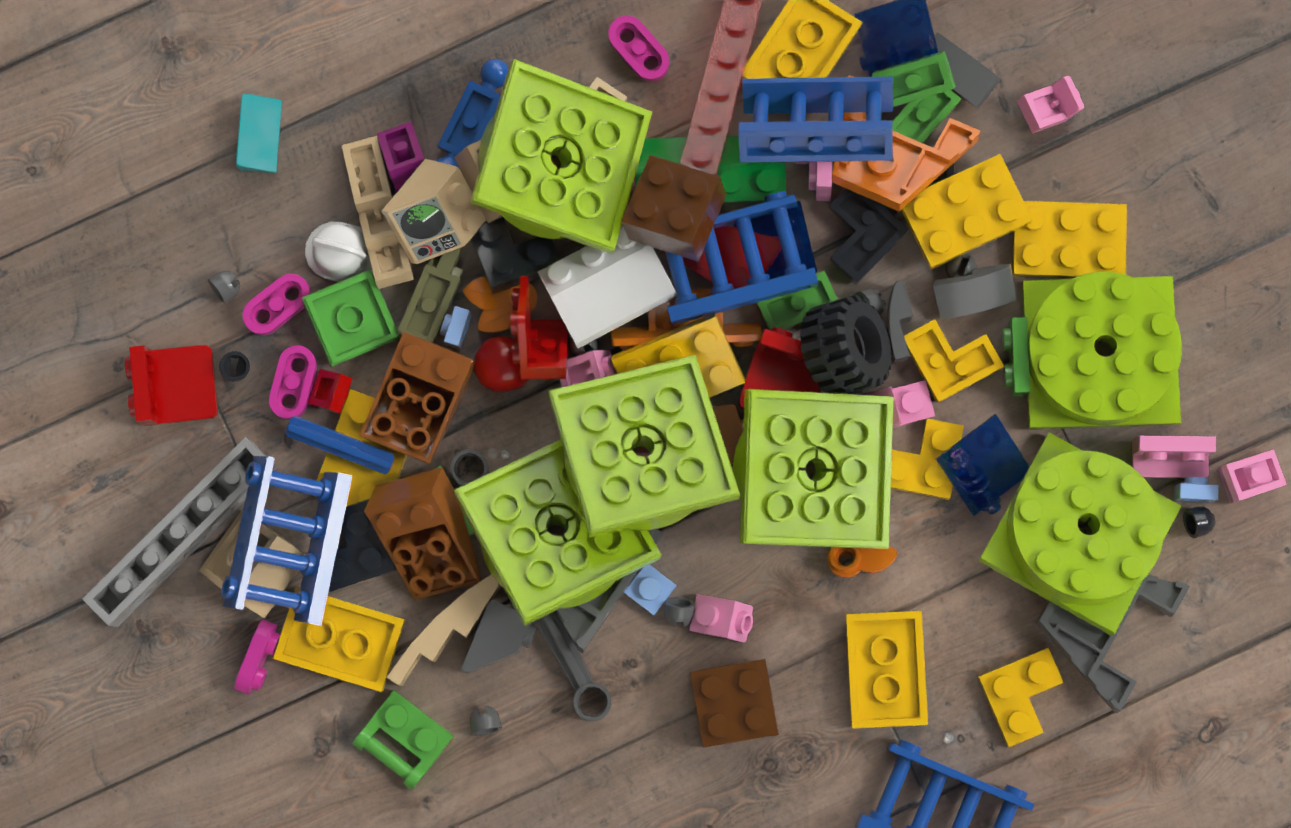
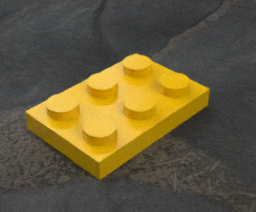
[740,0,862,79]
[901,154,1033,270]
[1012,201,1127,278]
[612,313,745,398]
[313,389,407,506]
[273,586,405,692]
[845,611,928,728]

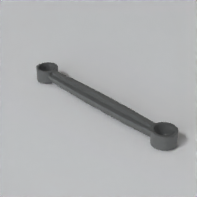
[450,449,611,721]

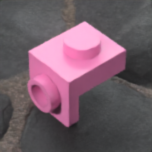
[1017,76,1084,134]
[689,594,753,643]

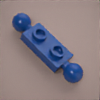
[436,59,509,171]

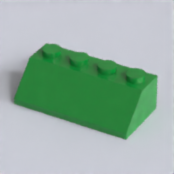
[635,136,786,210]

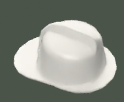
[305,222,374,282]

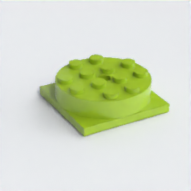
[470,59,652,254]
[1022,272,1182,430]
[548,355,740,537]
[733,389,894,549]
[978,432,1181,636]
[454,439,661,626]

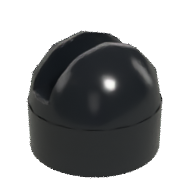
[219,351,250,382]
[1183,506,1216,538]

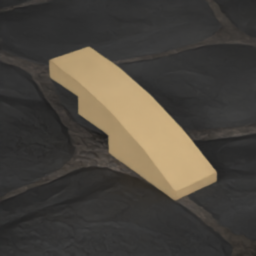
[341,136,414,289]
[386,574,501,686]

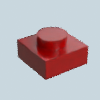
[308,369,353,413]

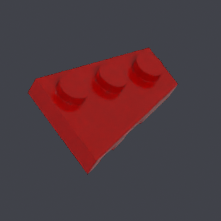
[662,226,781,289]

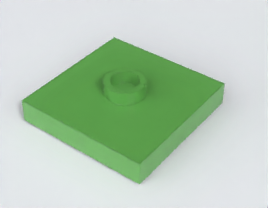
[301,269,400,368]

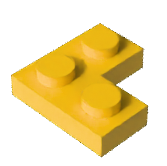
[904,319,1004,404]
[891,418,964,500]
[977,648,1064,747]

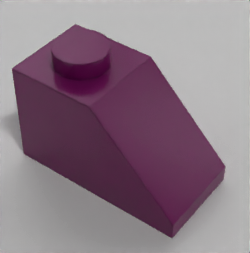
[377,121,425,192]

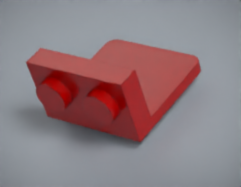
[511,276,569,380]
[738,327,821,410]
[125,345,218,426]

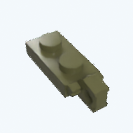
[397,248,463,344]

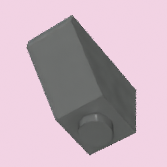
[461,600,537,674]

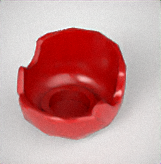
[474,336,529,393]

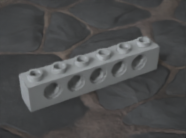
[82,437,279,627]

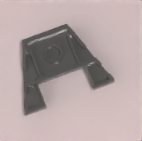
[1036,575,1190,713]

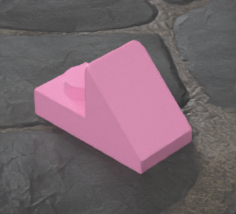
[867,380,935,428]
[1217,449,1287,504]

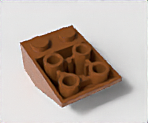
[360,332,475,464]
[364,467,481,600]

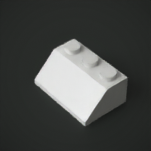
[538,227,677,348]

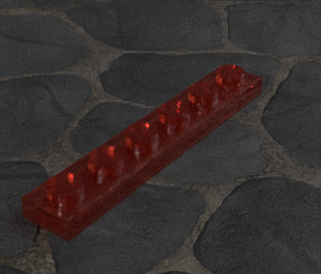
[680,0,764,175]

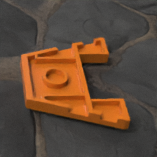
[832,75,980,211]

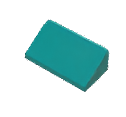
[236,94,283,173]

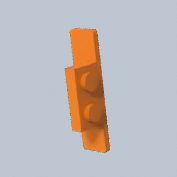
[611,289,762,350]

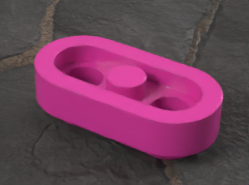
[608,15,669,82]
[243,274,311,336]
[269,345,318,420]
[234,619,281,695]

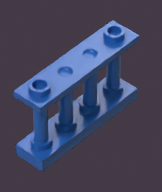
[739,77,893,162]
[665,191,819,325]
[221,456,352,625]
[855,739,1034,828]

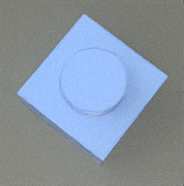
[440,306,472,351]
[1173,477,1219,503]
[624,565,677,616]

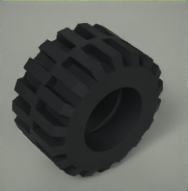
[800,295,892,395]

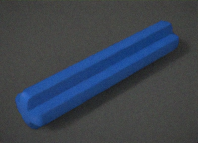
[286,416,394,474]

